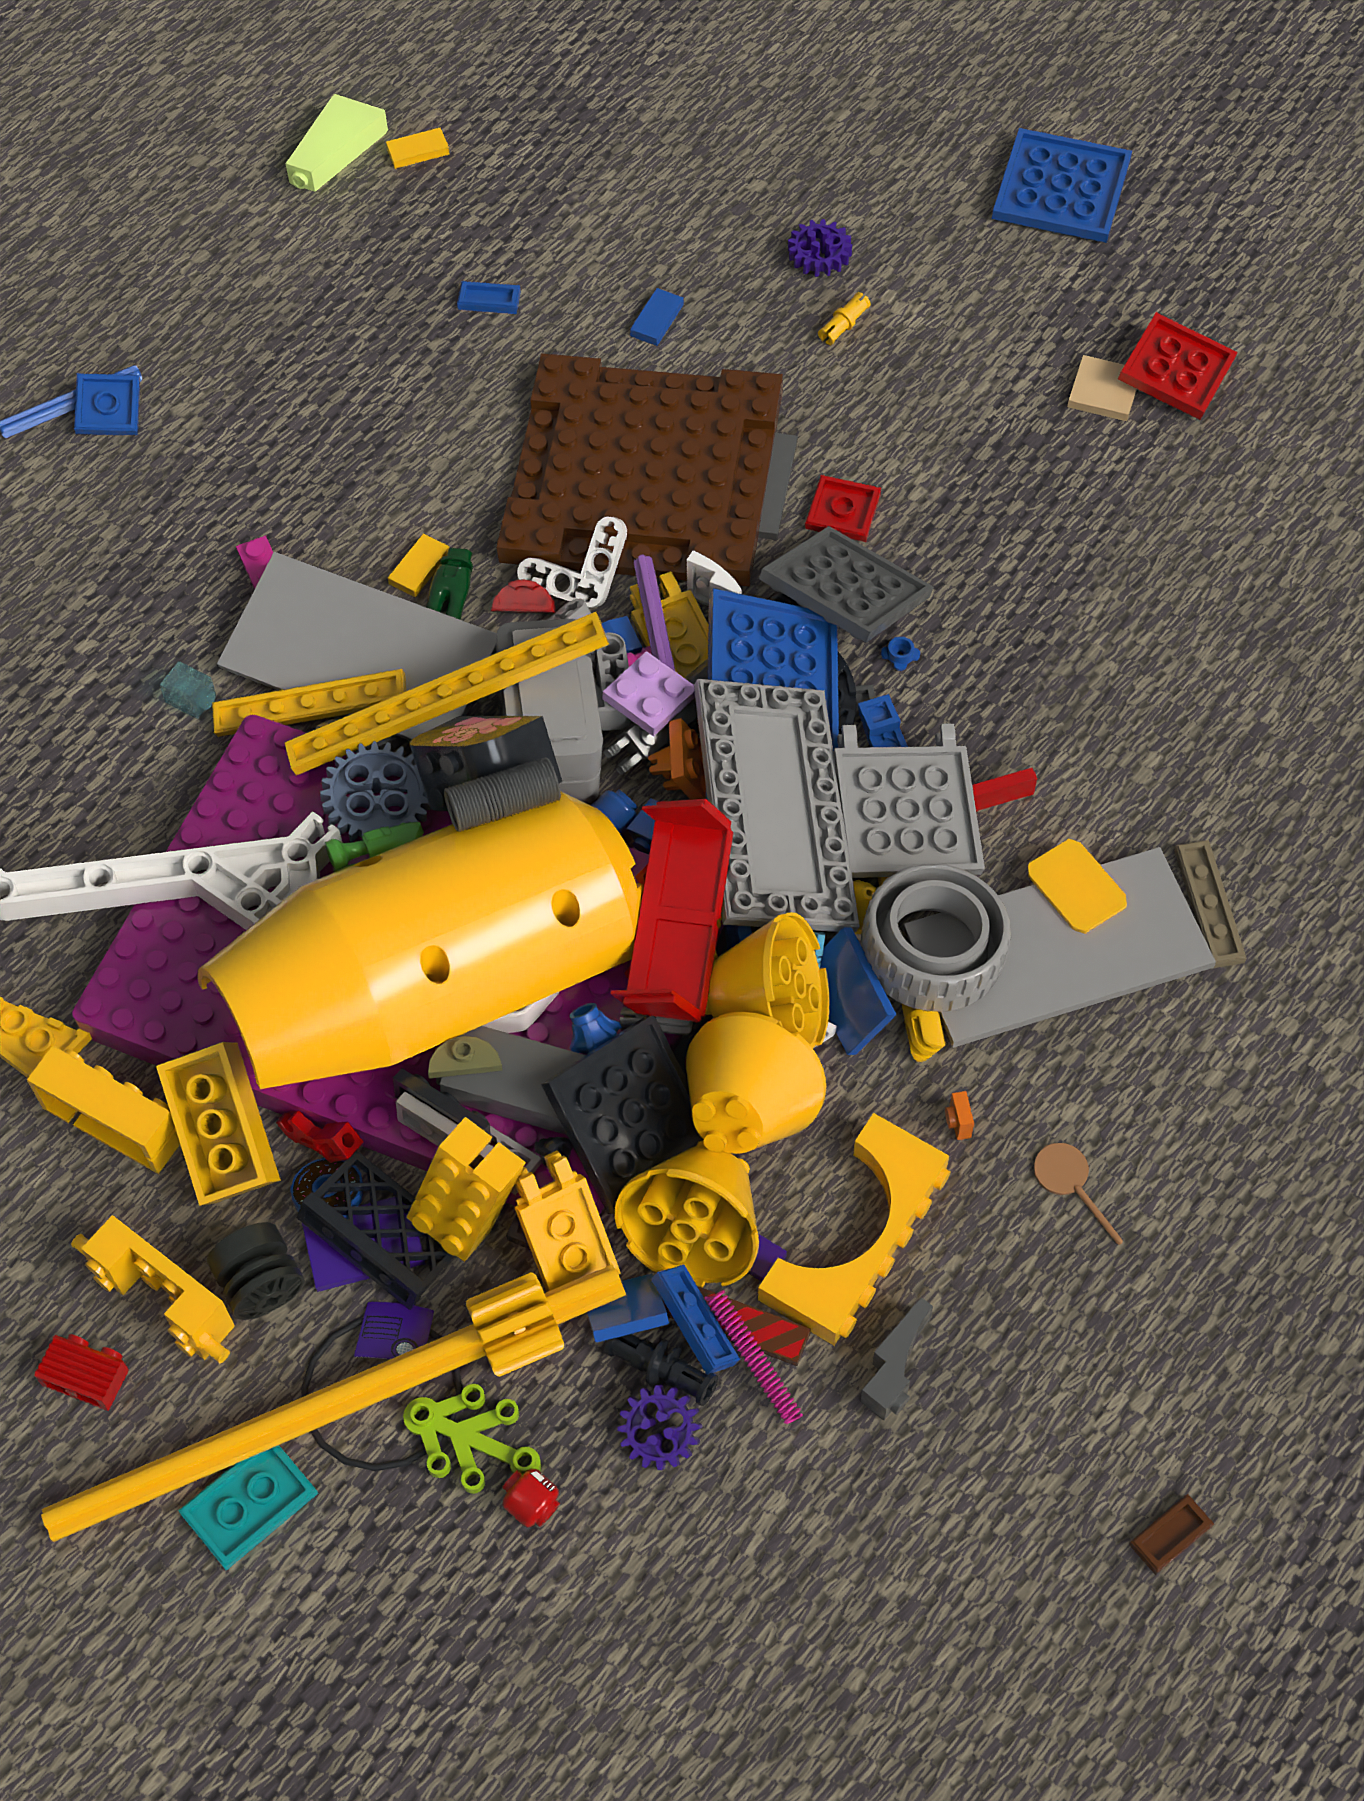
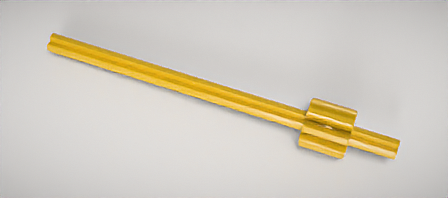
[41,1264,626,1542]

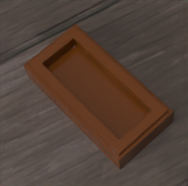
[1129,1494,1214,1575]

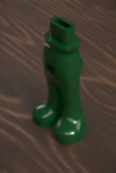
[426,548,473,620]

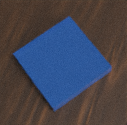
[74,373,140,435]
[586,1273,669,1343]

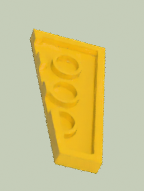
[0,997,92,1078]

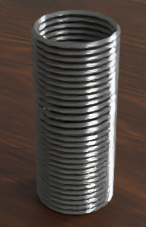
[444,757,561,832]

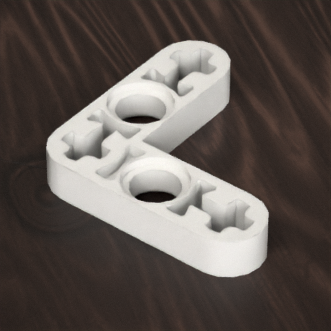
[517,517,627,608]

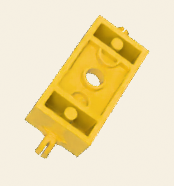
[71,1215,235,1364]

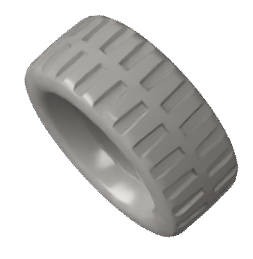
[861,864,1011,1012]

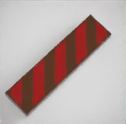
[662,1286,811,1366]

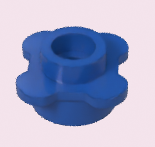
[881,637,920,671]

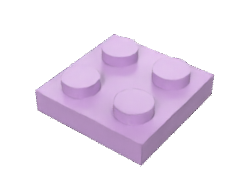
[602,651,695,737]

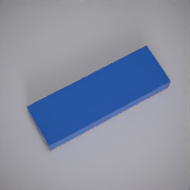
[651,1264,740,1375]

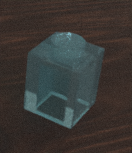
[160,661,216,719]

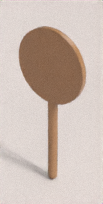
[1034,1143,1123,1245]

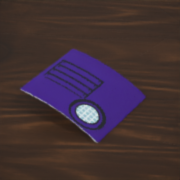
[354,1302,434,1359]

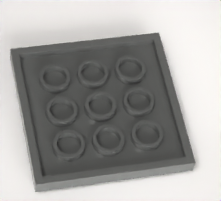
[759,526,934,643]

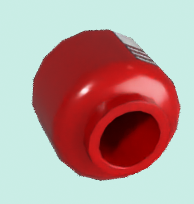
[502,1468,561,1527]

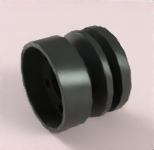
[206,1222,305,1320]

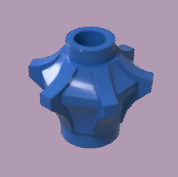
[569,1003,622,1054]

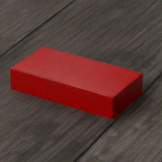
[972,767,1037,811]

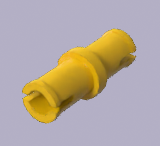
[818,292,871,346]

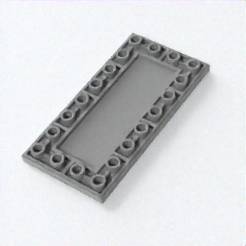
[217,552,497,741]
[694,679,859,933]
[903,847,1216,1048]

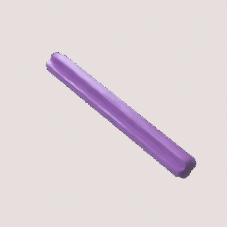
[634,554,675,671]

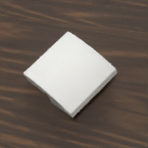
[687,551,742,606]

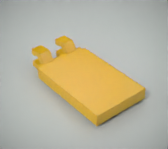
[630,572,709,678]
[514,1150,621,1292]

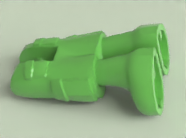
[325,822,424,873]

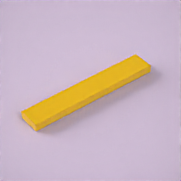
[212,669,407,737]

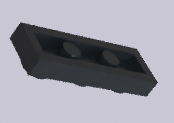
[393,1068,491,1144]

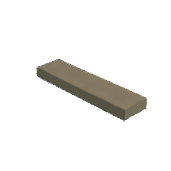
[1174,840,1247,969]

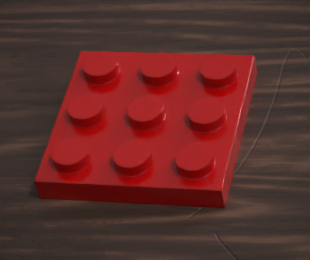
[1118,312,1238,420]

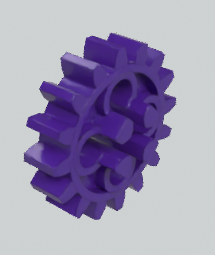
[788,219,852,277]
[617,1385,702,1470]

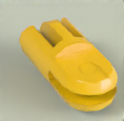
[902,1004,946,1062]

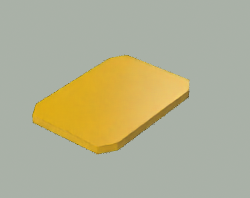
[1028,839,1127,934]

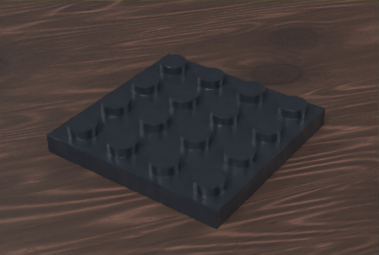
[541,1015,704,1214]

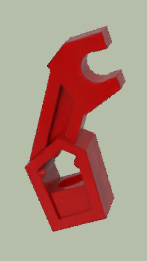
[276,1111,364,1163]

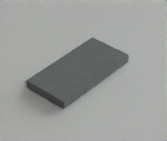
[758,433,798,540]

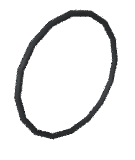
[301,1317,463,1471]

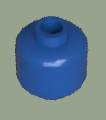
[591,789,638,837]

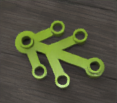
[403,1384,541,1494]

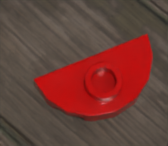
[491,579,556,613]

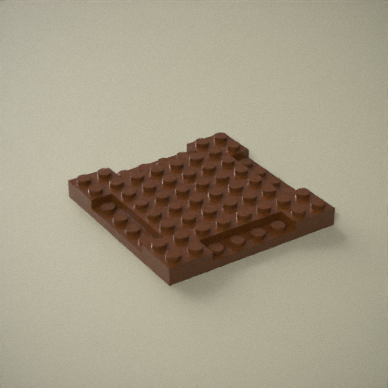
[496,353,783,587]

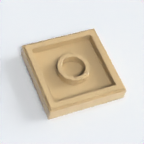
[1067,355,1137,421]

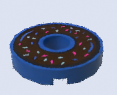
[290,1158,364,1217]

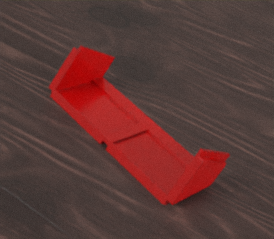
[610,799,734,1022]

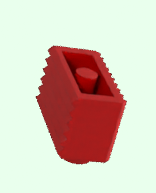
[34,1334,129,1411]

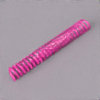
[705,1290,803,1424]

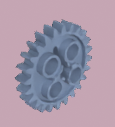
[320,741,431,843]

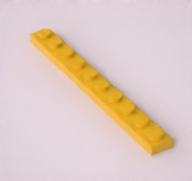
[285,612,609,776]

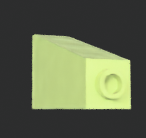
[286,94,388,192]

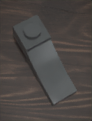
[860,1297,933,1420]

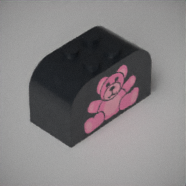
[409,716,563,811]

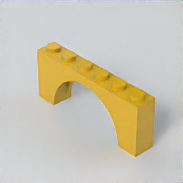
[758,1113,951,1346]

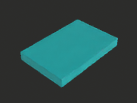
[178,1445,319,1571]

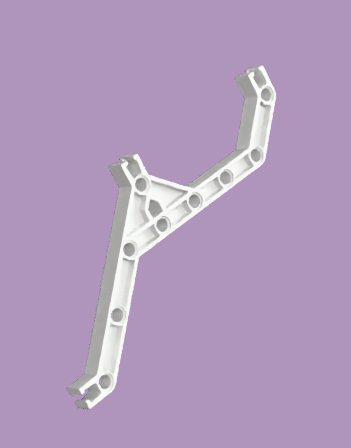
[0,811,559,1033]

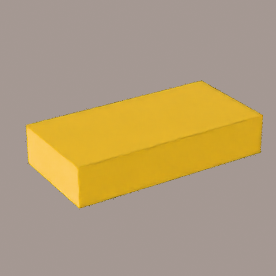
[386,127,450,169]
[388,534,450,597]

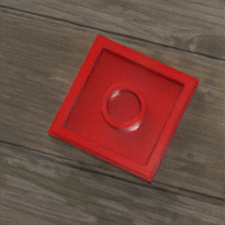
[805,475,881,542]

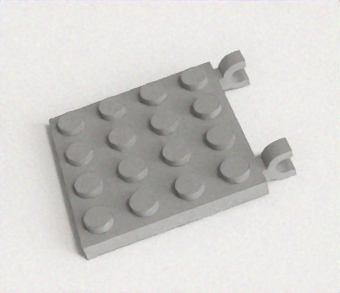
[833,724,985,878]

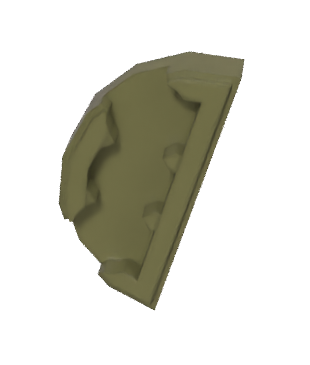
[428,1036,502,1078]

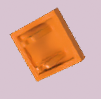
[648,718,706,800]

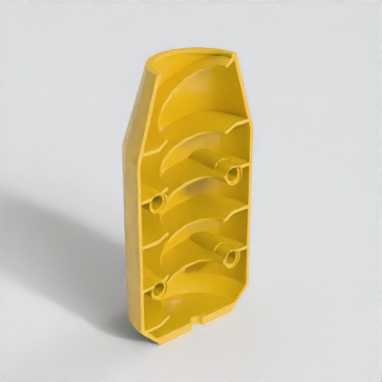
[198,791,644,1089]

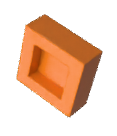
[945,1091,974,1140]

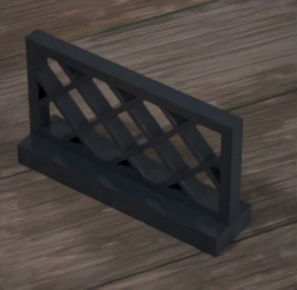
[296,1150,457,1310]

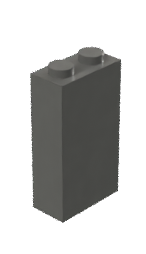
[436,1026,585,1135]

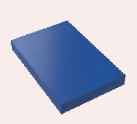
[820,927,897,1055]

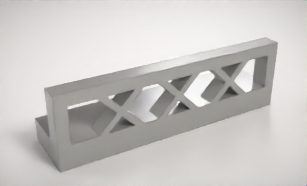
[396,1092,542,1195]

